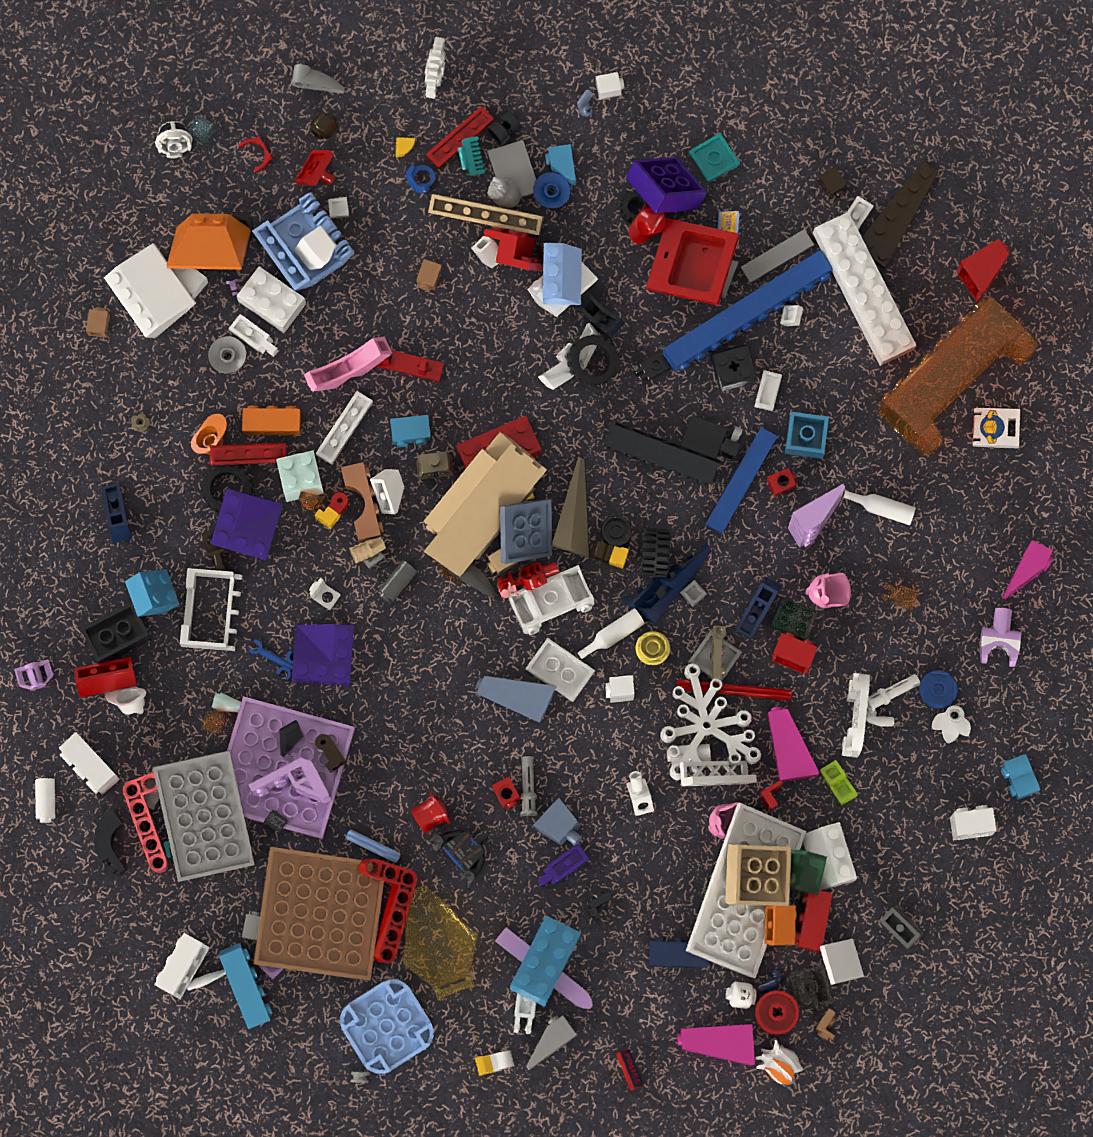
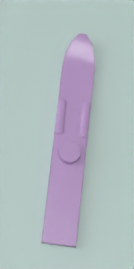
[495,928,593,1009]

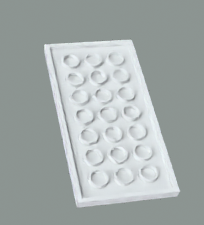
[686,803,806,978]

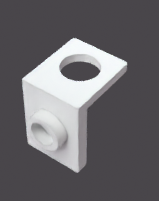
[309,578,340,610]

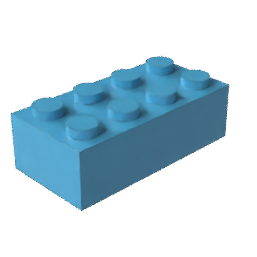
[510,916,581,1007]

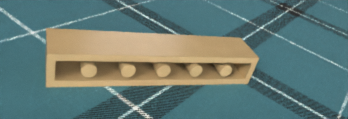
[428,194,544,235]

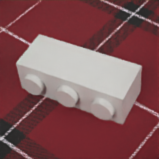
[154,933,209,999]

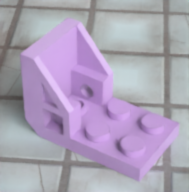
[249,758,332,804]

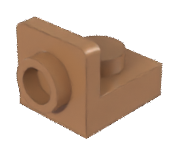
[815,1008,836,1041]

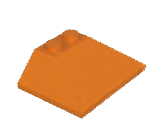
[167,213,251,270]

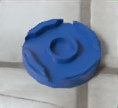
[919,670,958,709]

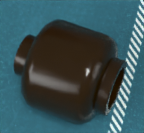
[310,112,338,140]

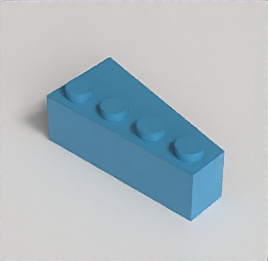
[219,943,273,1029]

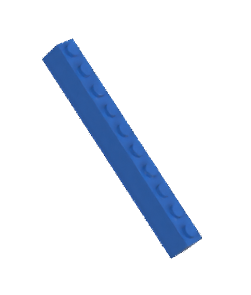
[662,250,833,372]

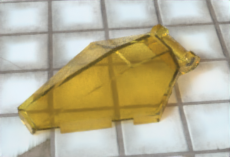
[403,885,478,1001]

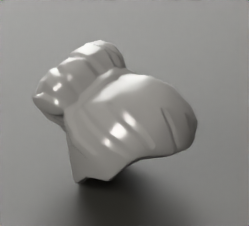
[487,177,521,209]

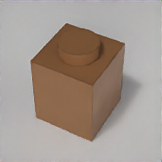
[417,259,442,291]
[86,307,110,338]

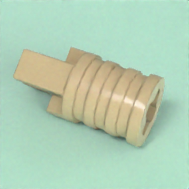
[349,537,386,563]

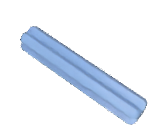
[346,830,400,863]

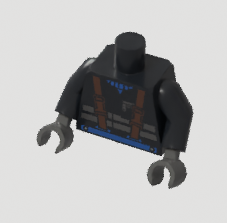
[429,829,489,886]

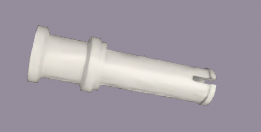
[867,674,920,712]

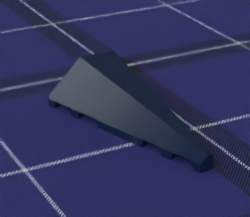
[622,544,712,624]

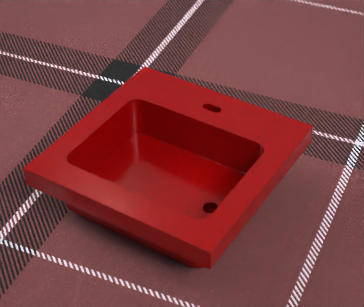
[646,218,740,306]

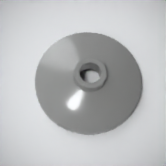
[208,336,246,374]

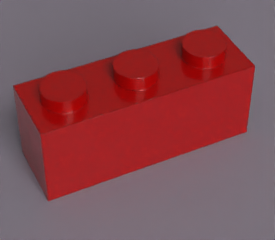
[74,657,137,698]
[795,888,833,952]

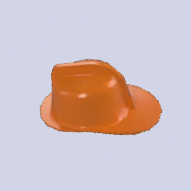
[191,414,227,455]

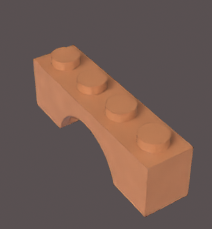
[341,462,384,543]

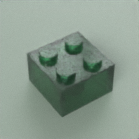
[790,850,827,895]

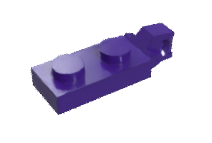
[538,844,589,887]

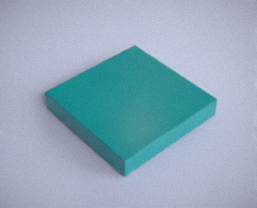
[689,133,740,183]

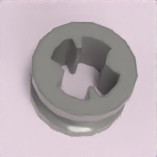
[351,1072,369,1083]

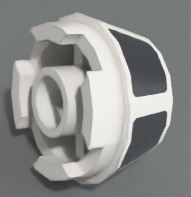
[155,121,193,158]

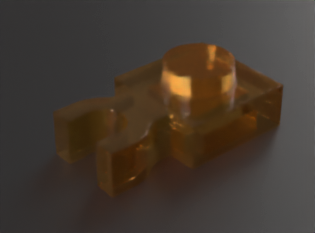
[882,583,918,610]

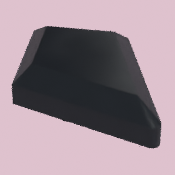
[279,720,304,757]

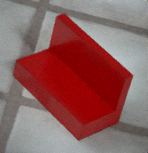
[759,780,783,813]

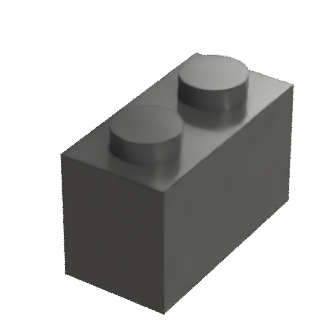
[880,905,925,949]

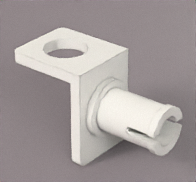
[627,771,654,816]

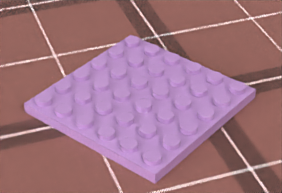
[227,696,355,839]

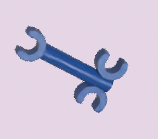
[249,640,293,681]

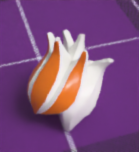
[756,1040,803,1084]

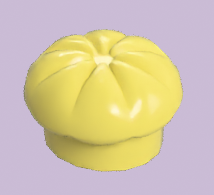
[636,631,670,665]

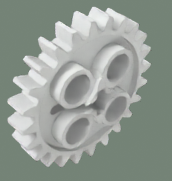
[425,37,445,99]

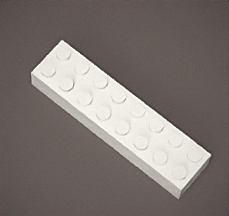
[813,212,917,366]

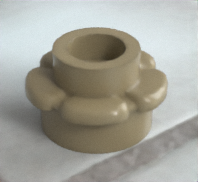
[131,414,150,432]

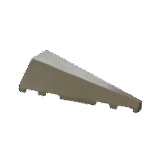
[552,457,589,558]

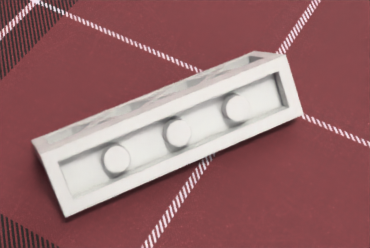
[680,761,757,786]

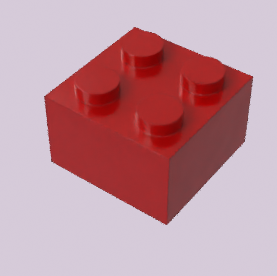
[771,632,818,675]

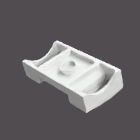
[508,565,594,635]

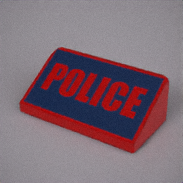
[616,1049,644,1091]

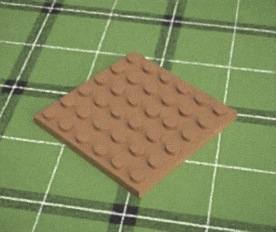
[253,847,384,981]

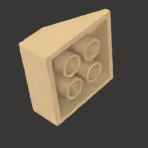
[725,844,791,906]

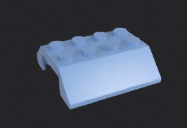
[252,192,354,291]

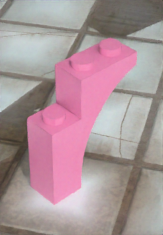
[304,337,392,392]

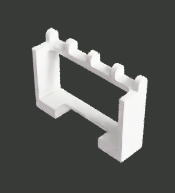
[180,568,242,651]

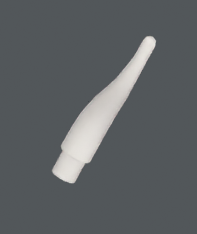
[187,970,226,991]

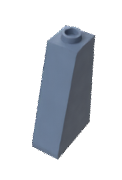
[475,675,557,723]

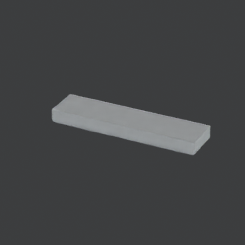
[740,230,814,284]

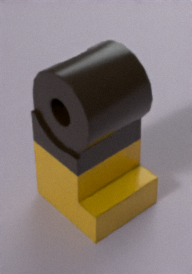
[590,541,629,569]

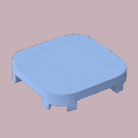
[340,979,434,1074]

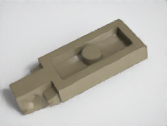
[711,626,726,680]

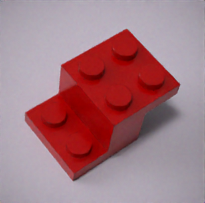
[484,226,543,271]

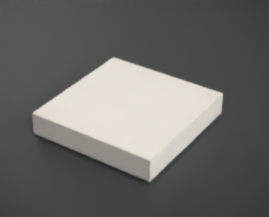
[820,939,864,985]

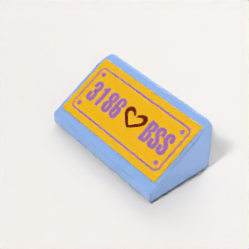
[718,211,739,248]

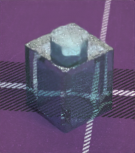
[188,115,215,146]

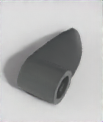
[447,563,496,599]

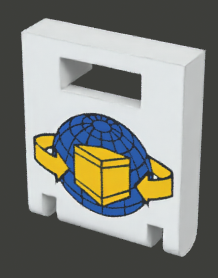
[973,408,1020,448]

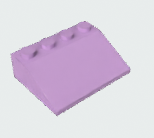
[788,484,845,548]

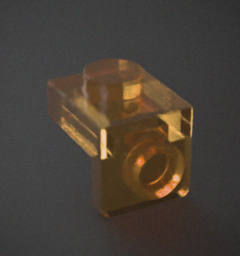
[299,491,325,511]
[202,710,227,734]

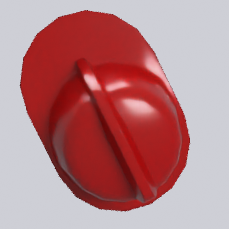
[629,204,666,244]

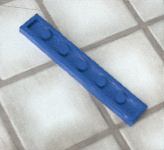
[705,427,778,534]

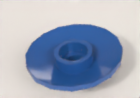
[533,172,570,209]

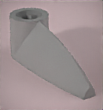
[292,64,345,93]

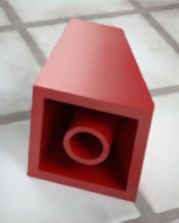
[957,239,1009,303]

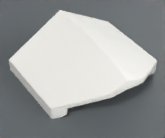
[294,226,337,270]

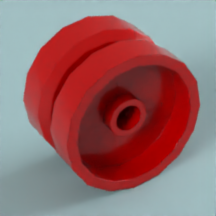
[754,991,799,1036]

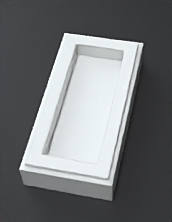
[754,370,782,412]

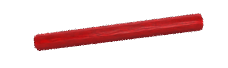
[677,679,792,701]

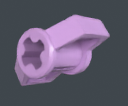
[14,659,53,690]

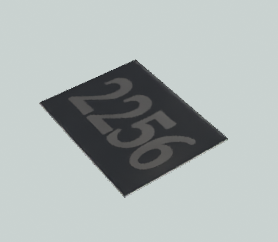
[264,810,288,833]

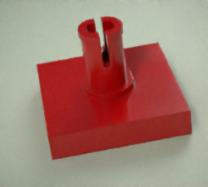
[294,150,335,186]

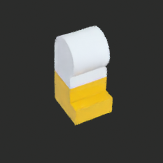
[475,1051,514,1076]

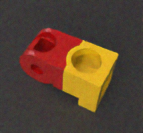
[315,492,348,530]

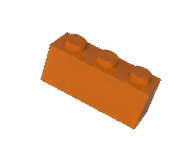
[242,406,301,435]

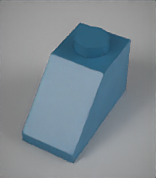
[545,144,576,186]

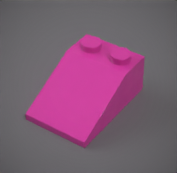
[1002,540,1053,600]

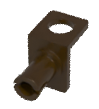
[201,529,227,571]

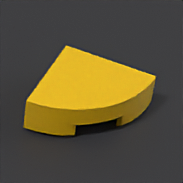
[396,138,415,157]

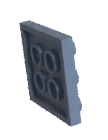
[500,498,552,564]

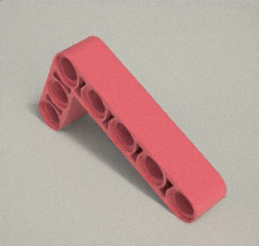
[123,772,169,873]

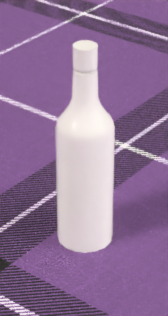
[843,491,916,525]
[578,608,645,659]

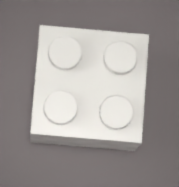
[950,805,996,840]

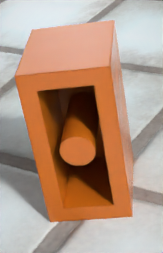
[764,905,797,945]

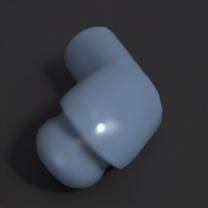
[577,89,594,117]

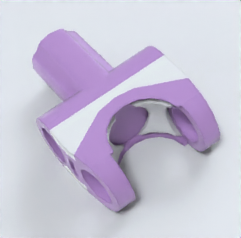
[980,608,1021,667]

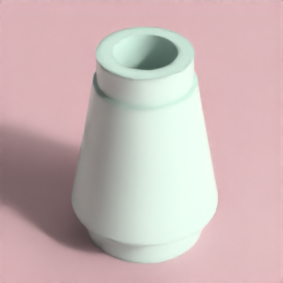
[211,693,241,713]

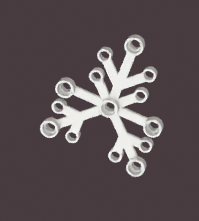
[660,663,761,780]

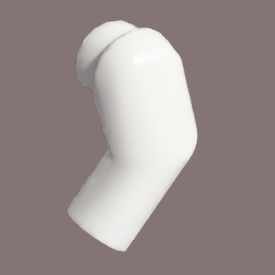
[866,710,894,726]

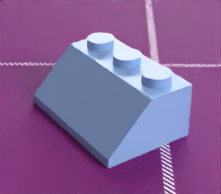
[543,243,582,305]

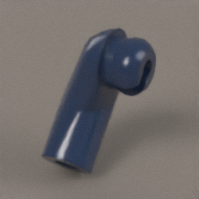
[758,969,784,994]

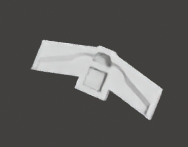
[538,323,600,390]

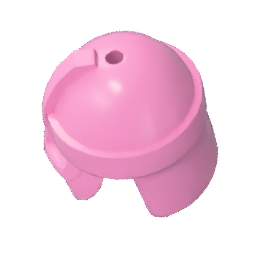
[806,573,851,608]
[708,802,743,839]

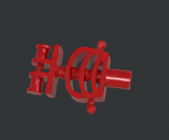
[497,562,560,598]

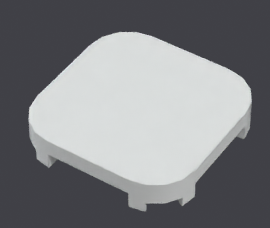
[842,673,870,757]

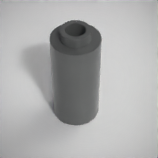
[379,560,417,602]

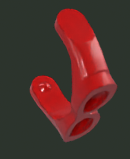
[238,136,273,174]

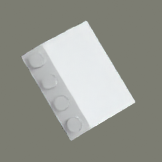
[104,243,196,338]

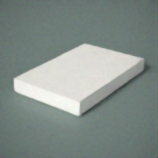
[526,638,595,702]

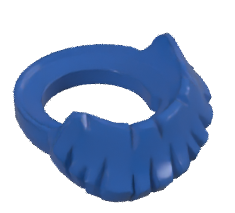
[406,164,435,194]

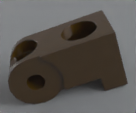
[315,734,346,773]

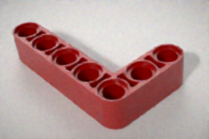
[359,859,417,963]

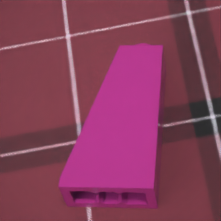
[767,707,819,782]
[677,1024,755,1066]

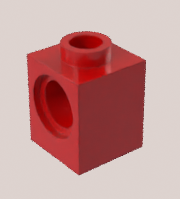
[767,468,798,498]
[492,777,520,809]

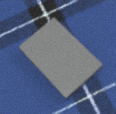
[487,140,536,199]

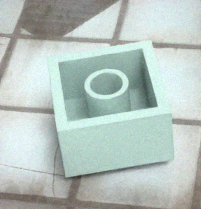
[276,450,324,502]

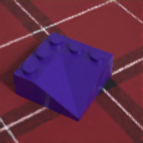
[626,157,707,213]
[211,488,283,560]
[292,624,354,686]

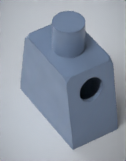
[534,798,582,846]

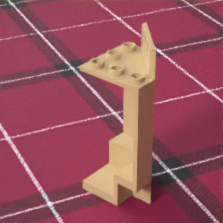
[424,432,547,577]

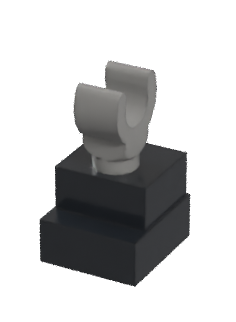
[719,427,743,461]

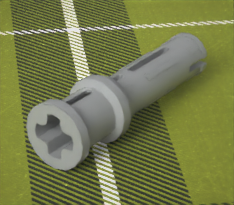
[520,756,538,816]

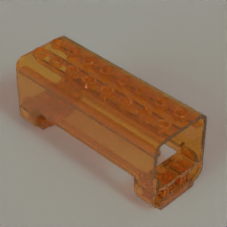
[878,297,1038,459]

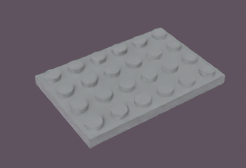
[153,750,255,882]

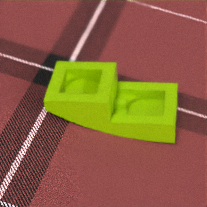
[820,760,858,806]

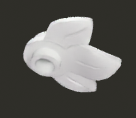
[932,705,971,744]

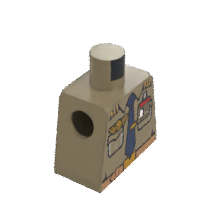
[416,451,454,480]

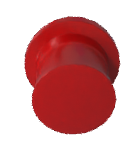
[411,792,451,834]

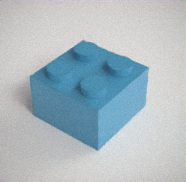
[785,412,829,459]
[125,569,180,617]

